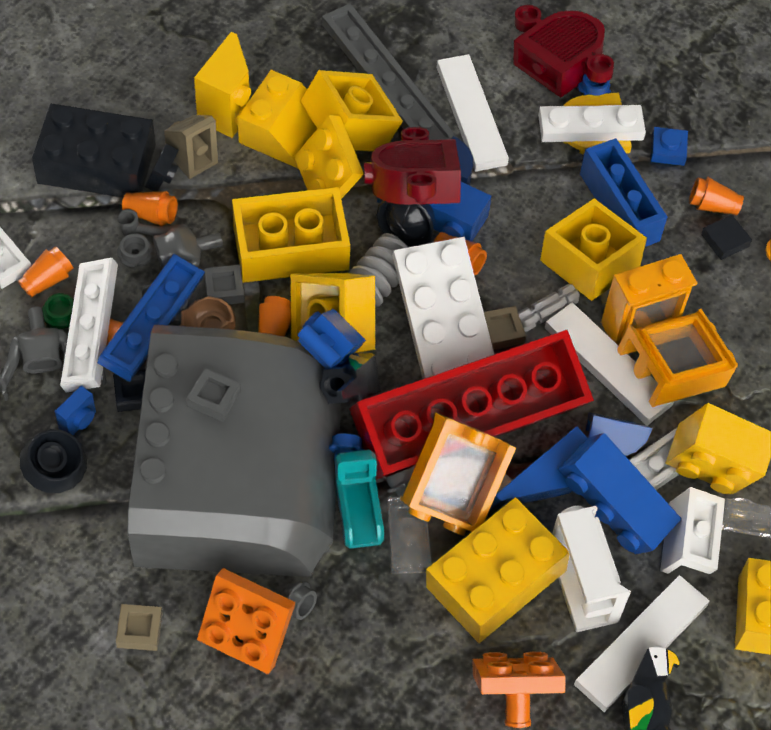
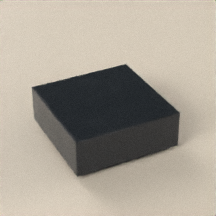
[701,214,752,260]
[113,369,146,412]

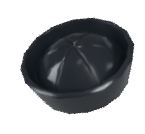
[376,201,435,247]
[20,429,87,493]

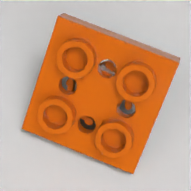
[197,568,296,674]
[473,652,565,728]

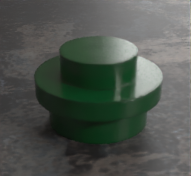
[42,293,74,329]

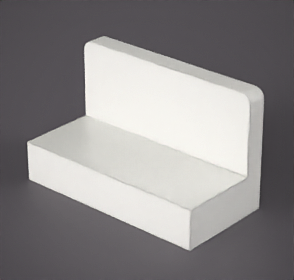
[660,487,725,574]

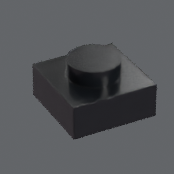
[145,143,179,192]

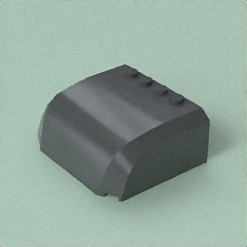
[128,325,342,577]

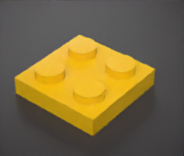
[294,115,364,199]

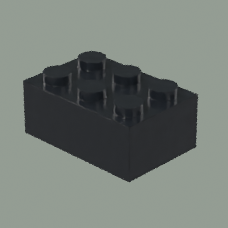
[32,103,156,198]

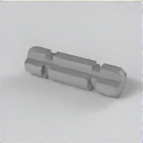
[518,284,580,332]

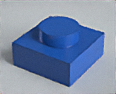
[651,127,688,166]
[55,386,96,435]

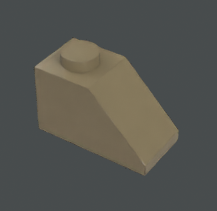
[164,115,218,179]

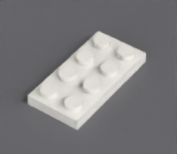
[392,237,494,379]

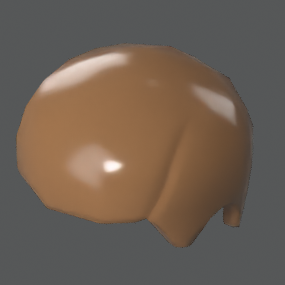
[179,296,236,330]

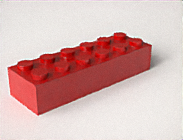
[349,330,594,480]

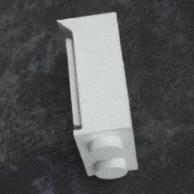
[552,506,631,632]

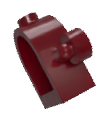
[513,5,614,98]
[364,127,461,205]

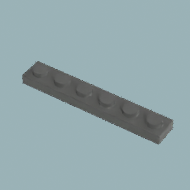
[322,3,458,140]

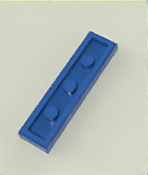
[97,254,205,382]

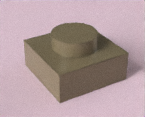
[484,306,526,350]
[116,604,163,651]

